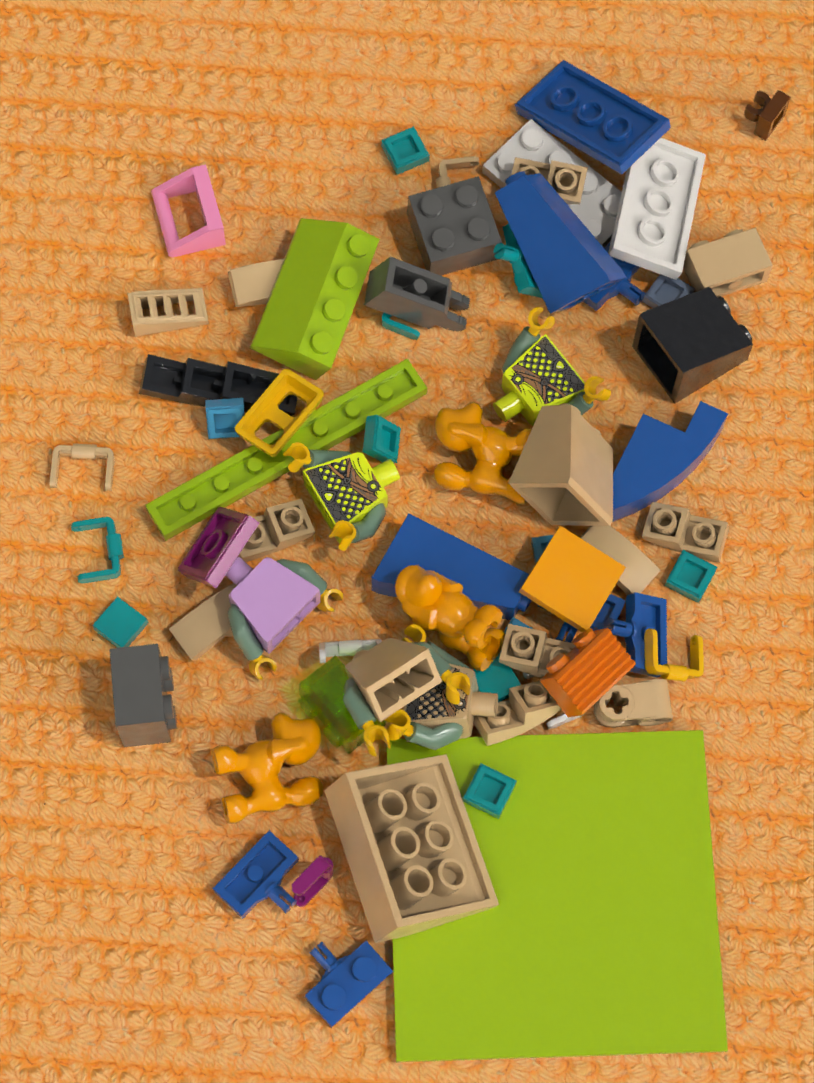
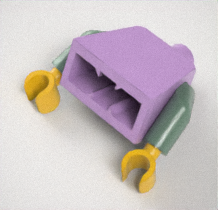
[225,557,343,680]

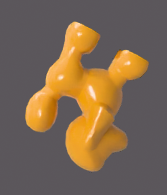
[434,401,532,505]
[395,565,505,672]
[211,712,323,824]

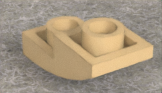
[511,157,588,205]
[228,259,284,307]
[238,498,315,562]
[642,502,729,563]
[580,526,661,595]
[169,583,236,660]
[499,624,575,678]
[473,681,561,746]

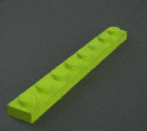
[145,358,427,541]

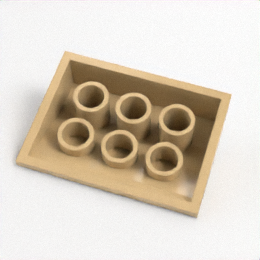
[324,754,499,943]

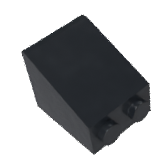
[632,287,753,404]

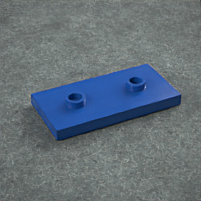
[515,60,671,174]

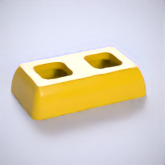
[235,369,324,457]

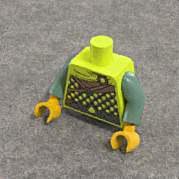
[493,307,611,426]
[283,442,400,551]

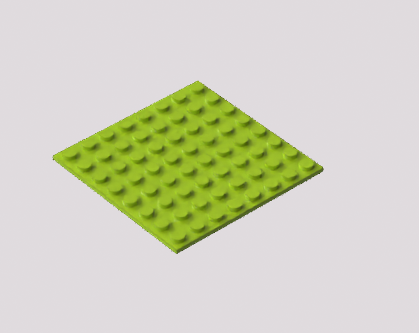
[387,730,728,1062]

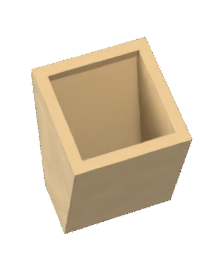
[508,403,613,526]

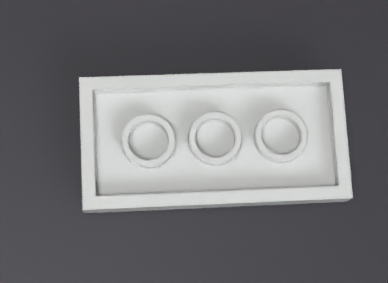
[482,119,622,248]
[608,138,706,280]

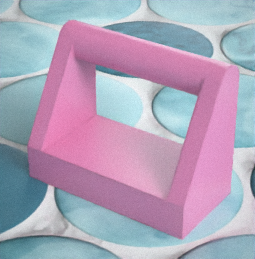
[151,164,226,257]

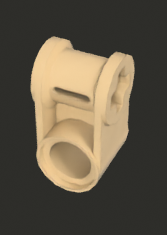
[594,679,673,728]

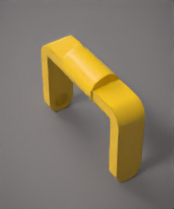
[644,628,704,682]

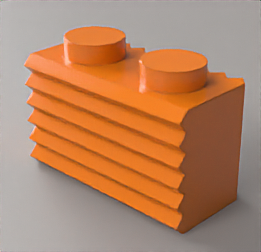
[539,628,636,718]

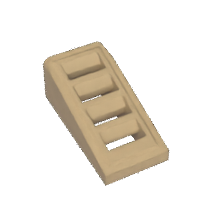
[127,288,209,337]

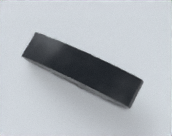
[139,354,297,416]

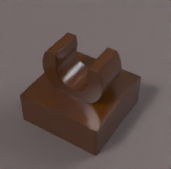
[744,90,791,141]

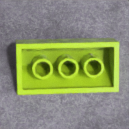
[250,218,380,380]

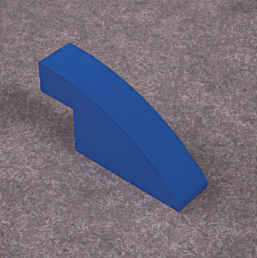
[612,401,728,522]

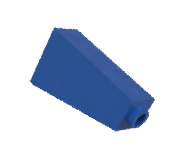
[494,171,626,314]
[372,513,532,620]

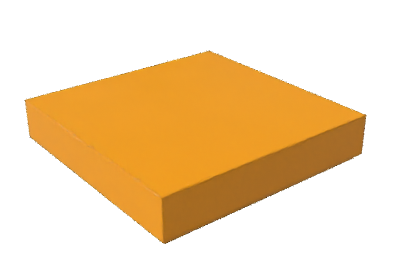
[519,526,626,632]

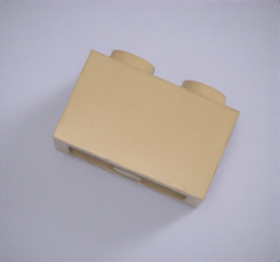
[683,228,773,297]

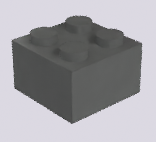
[407,176,502,276]
[110,644,177,747]

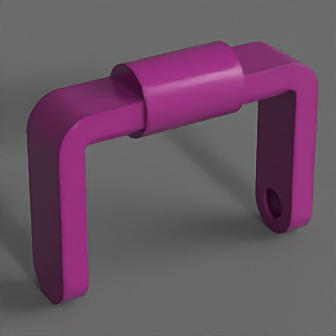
[292,855,333,907]

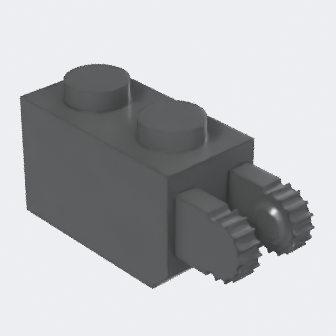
[364,257,470,332]

